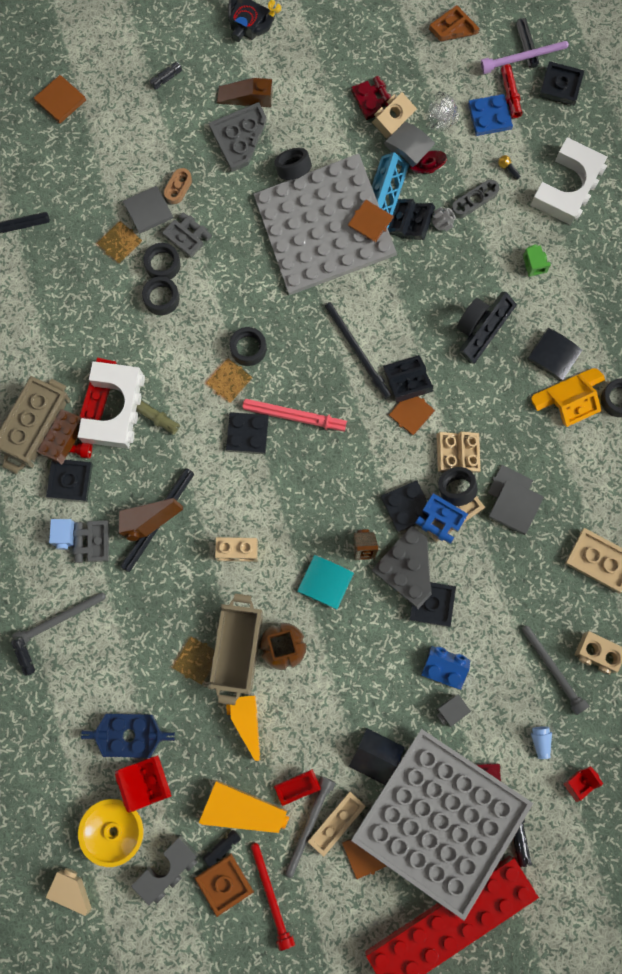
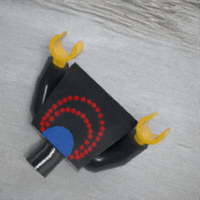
[228,0,281,42]

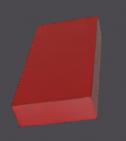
[274,769,321,806]

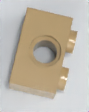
[372,92,417,138]

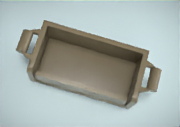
[0,376,71,474]
[208,593,264,705]

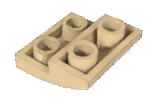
[437,432,481,473]

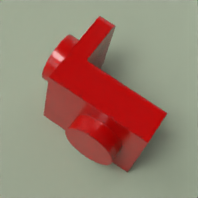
[564,766,603,802]

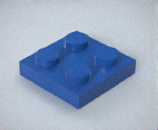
[468,94,513,136]

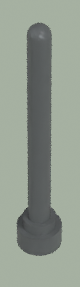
[12,593,106,646]
[522,625,590,715]
[285,776,336,878]

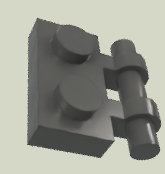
[162,212,212,258]
[73,520,109,563]

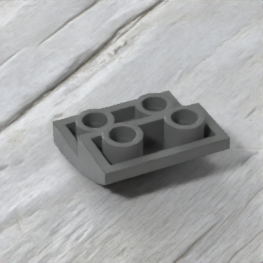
[384,122,435,167]
[123,185,173,234]
[488,479,544,535]

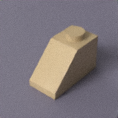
[46,868,91,916]

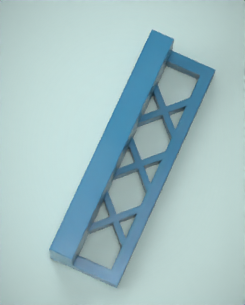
[372,152,409,228]

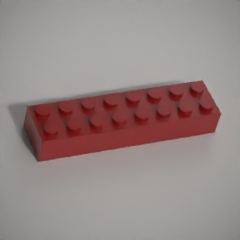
[365,855,539,974]

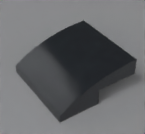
[388,199,435,240]
[527,328,582,381]
[383,355,434,403]

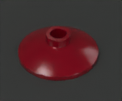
[410,150,447,174]

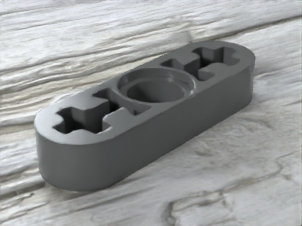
[452,180,499,218]

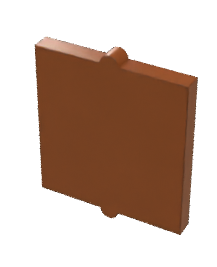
[348,200,394,243]
[389,396,435,436]
[342,838,387,879]

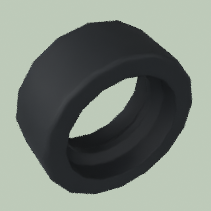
[274,147,312,180]
[143,242,181,279]
[142,276,180,316]
[456,298,490,336]
[229,327,267,366]
[601,378,622,418]
[438,467,478,507]

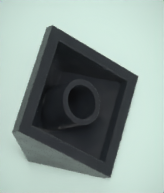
[348,728,404,785]

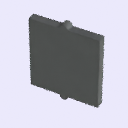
[488,465,533,498]

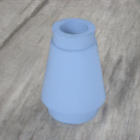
[531,726,552,759]

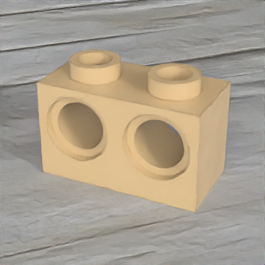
[215,537,258,562]
[575,631,622,675]

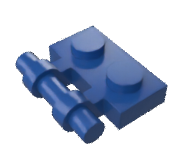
[415,493,468,544]

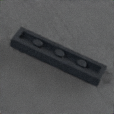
[459,292,517,364]

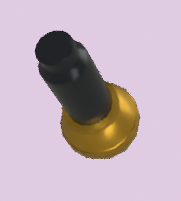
[498,155,521,180]

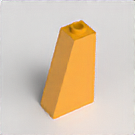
[199,780,289,833]

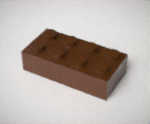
[37,409,81,465]

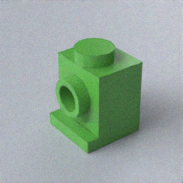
[523,244,551,277]

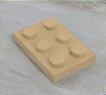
[565,528,622,594]

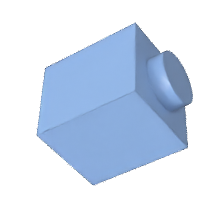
[49,519,75,550]

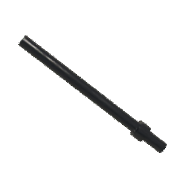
[325,302,392,400]

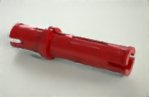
[500,64,523,118]

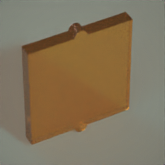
[97,221,142,264]
[206,358,253,403]
[173,637,215,685]

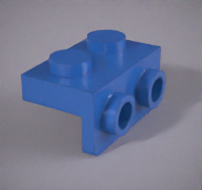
[422,646,470,690]

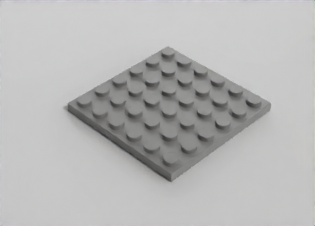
[254,153,397,295]
[351,729,533,921]

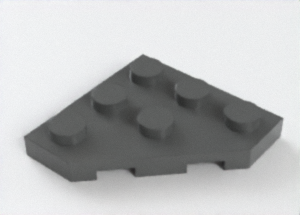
[209,102,267,172]
[372,526,432,609]

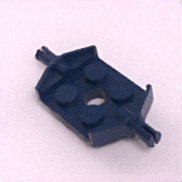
[81,714,175,758]

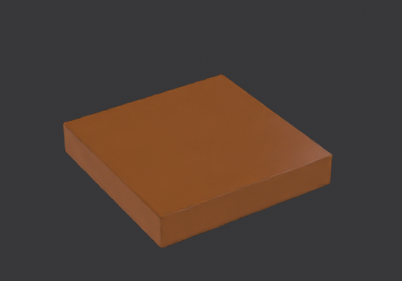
[34,75,86,124]
[194,853,254,917]

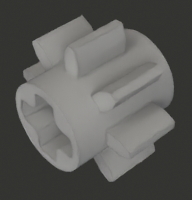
[432,207,456,232]

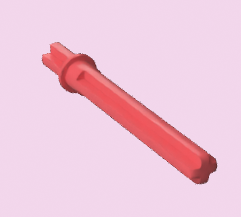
[243,399,347,432]

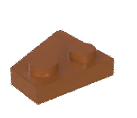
[429,5,480,41]

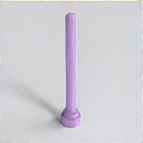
[481,41,569,74]

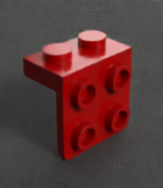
[115,755,172,813]

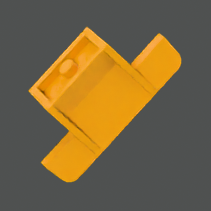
[532,368,605,427]

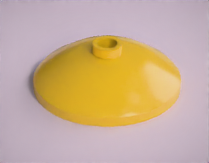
[78,799,144,867]

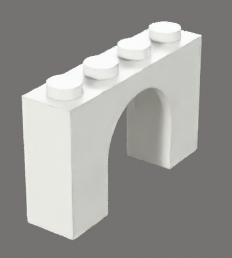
[530,137,607,225]
[78,362,145,449]

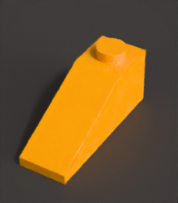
[226,696,260,761]

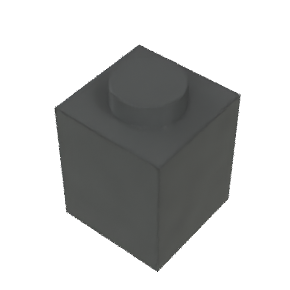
[436,694,471,727]

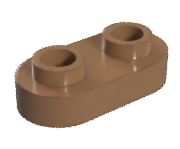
[164,168,192,204]

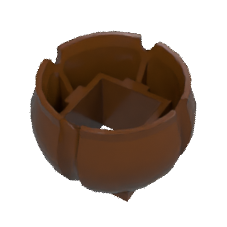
[259,622,307,670]

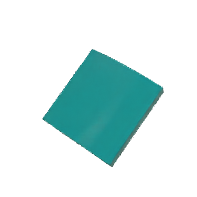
[297,555,354,610]

